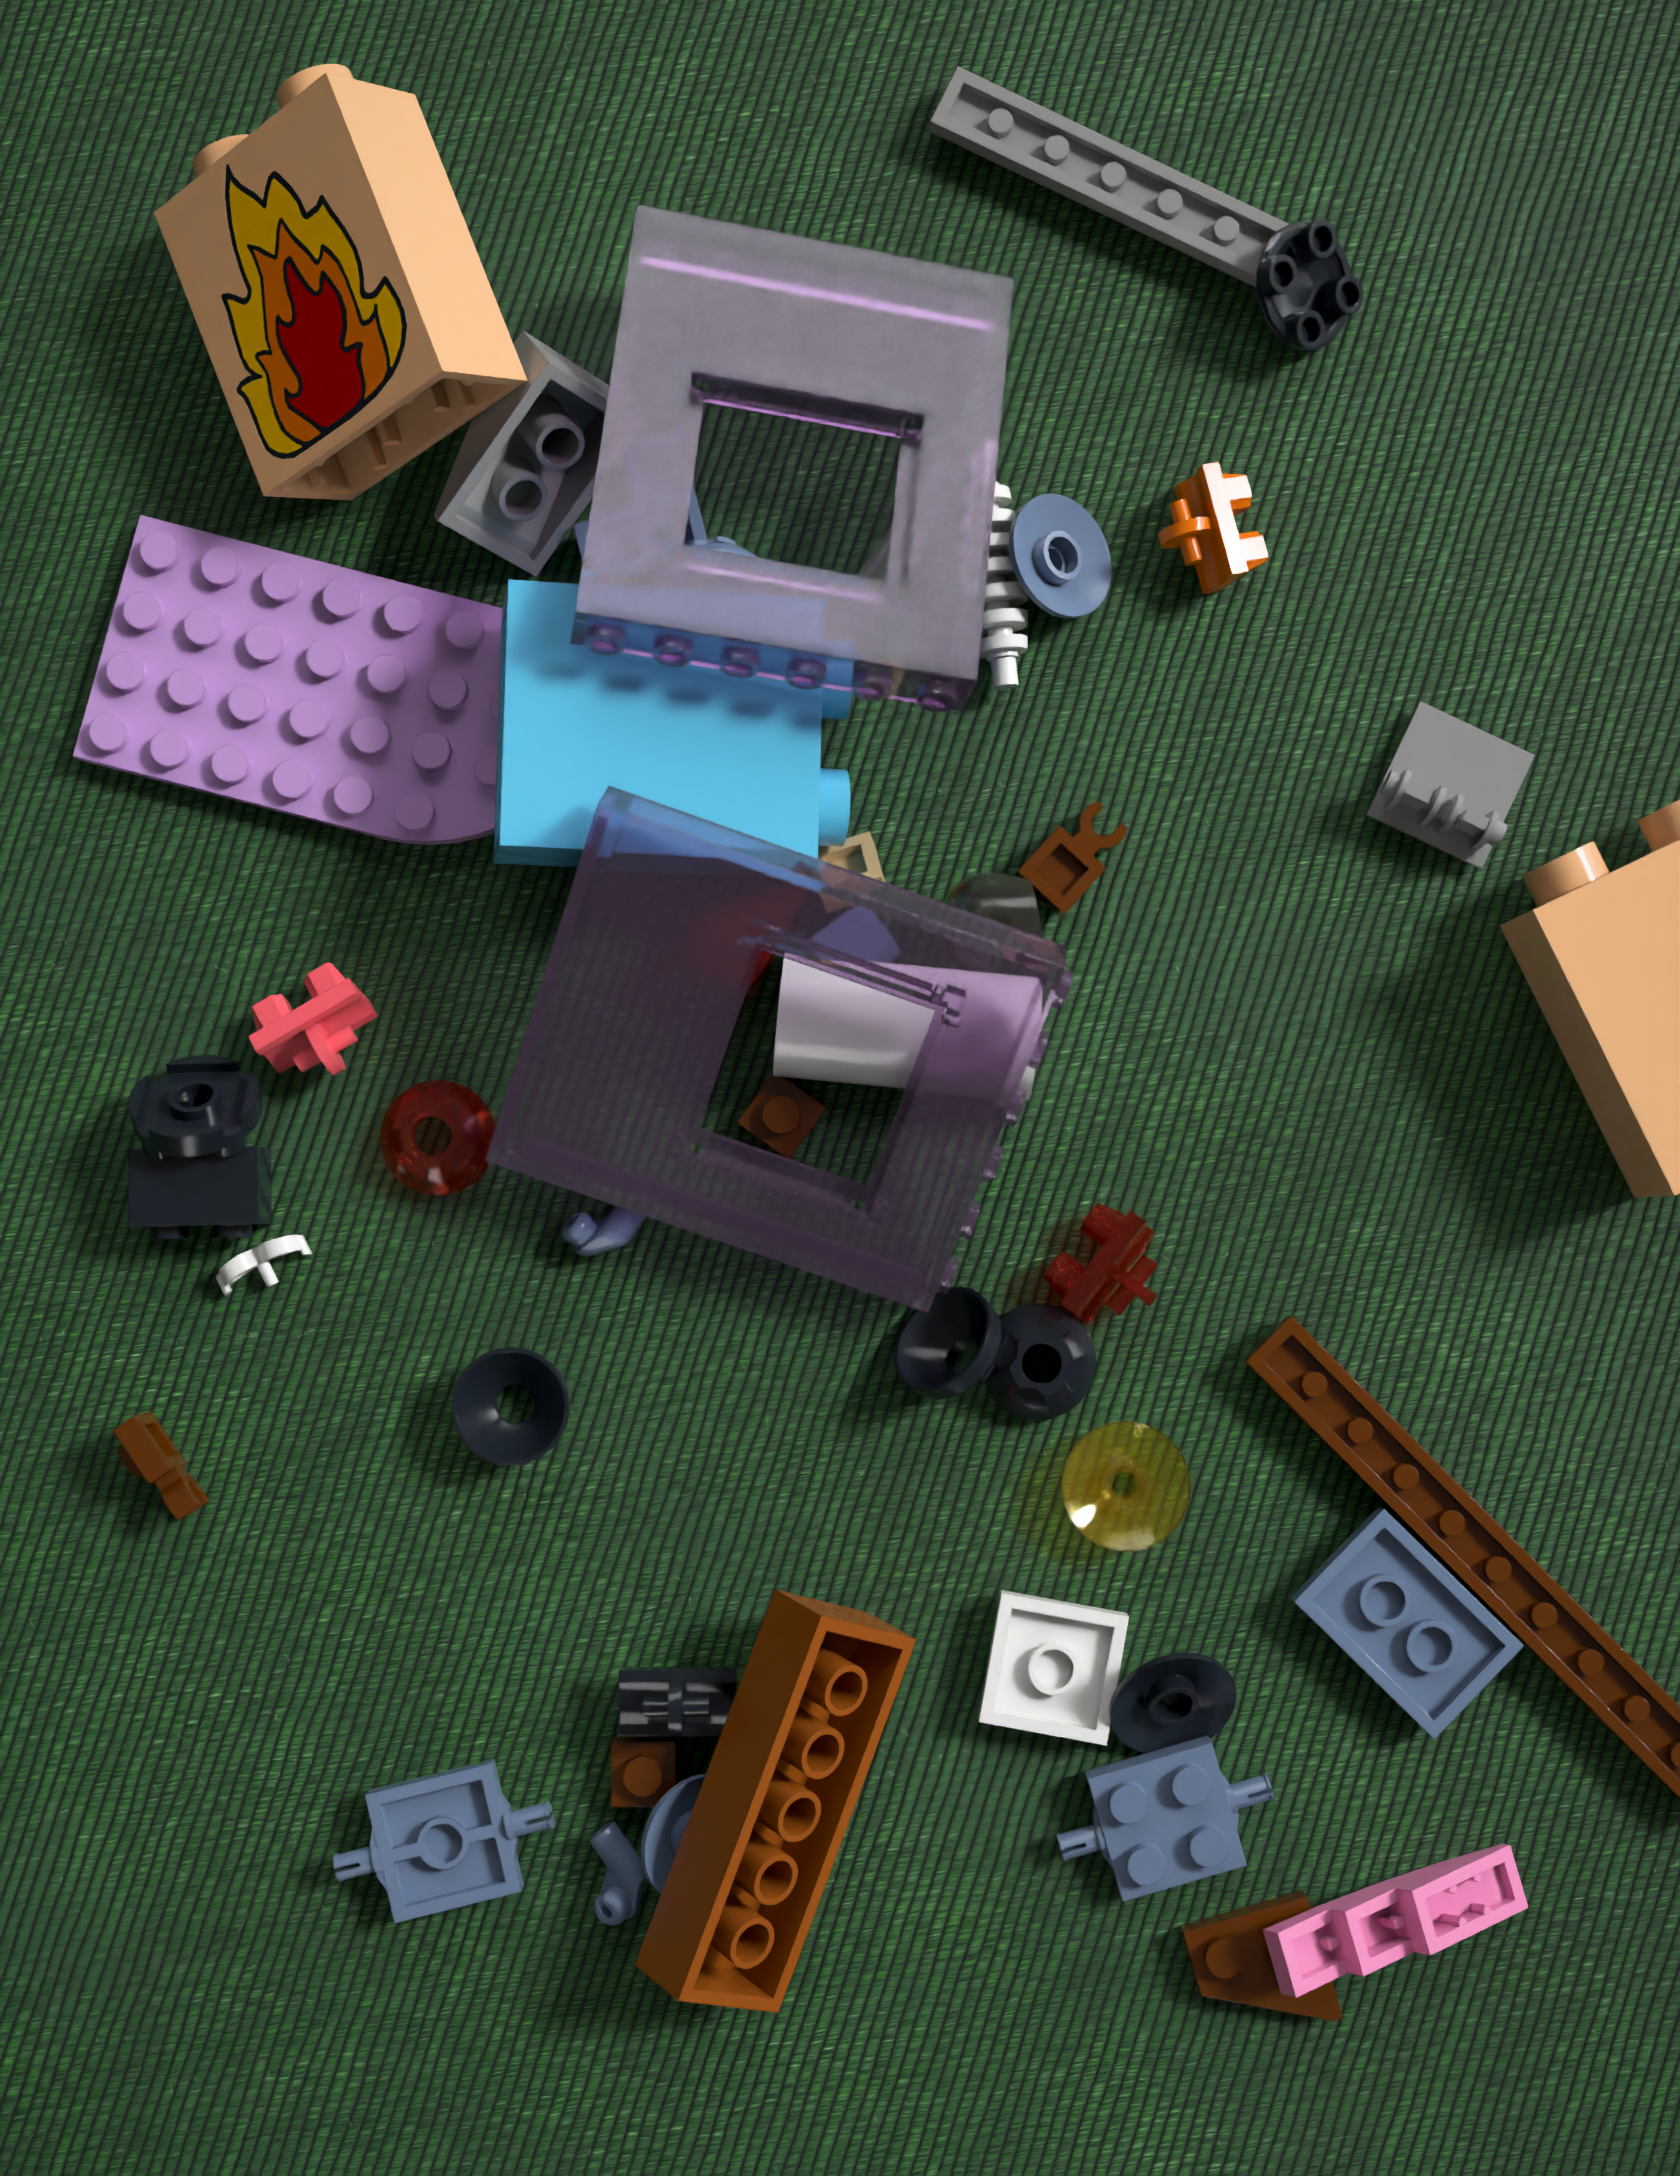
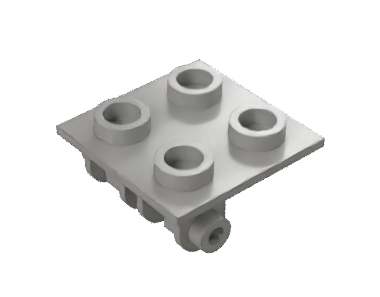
[1366,701,1535,869]

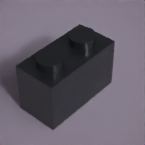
[128,1146,272,1239]

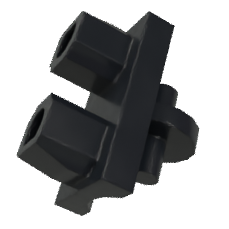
[619,1667,737,1737]

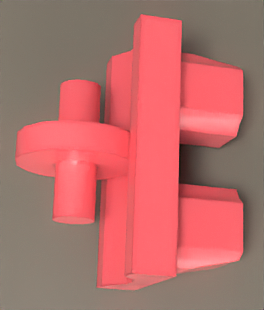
[248,963,378,1076]

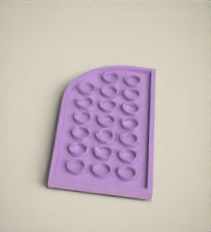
[73,515,502,845]

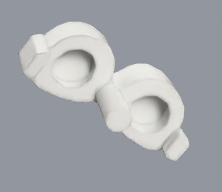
[216,1234,312,1296]

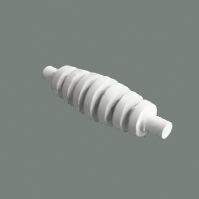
[958,454,1028,690]

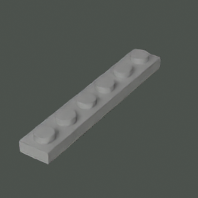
[930,66,1289,287]

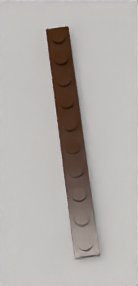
[1243,1315,1680,1800]

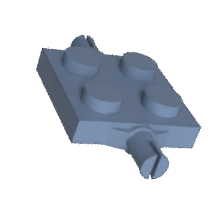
[1056,1735,1275,1902]
[333,1759,555,1923]

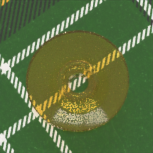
[1061,1421,1191,1551]

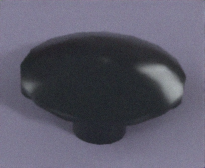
[1256,220,1363,351]

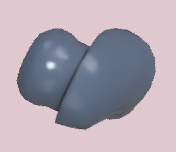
[562,1185,656,1257]
[588,1821,646,1926]

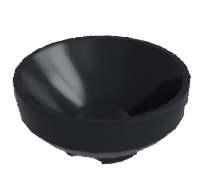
[894,1286,1001,1400]
[984,1303,1097,1420]
[451,1347,570,1466]

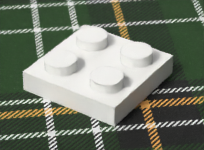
[978,1590,1129,1746]

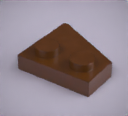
[1180,1890,1343,2021]

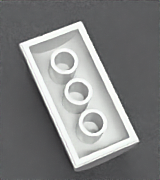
[773,952,1043,1101]

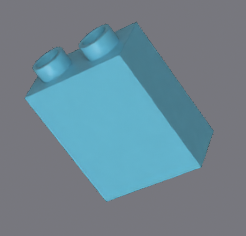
[493,579,854,878]

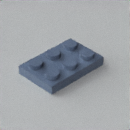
[1290,1506,1524,1739]

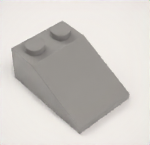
[434,330,645,576]

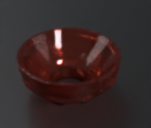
[381,1080,497,1195]

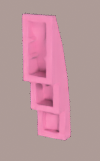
[1263,1844,1528,1998]

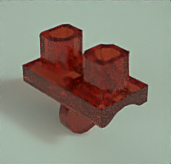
[1043,1203,1158,1325]

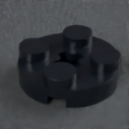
[128,1055,263,1159]

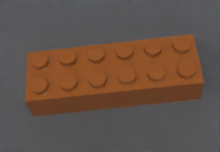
[635,1589,917,2013]

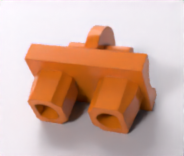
[1158,462,1269,594]

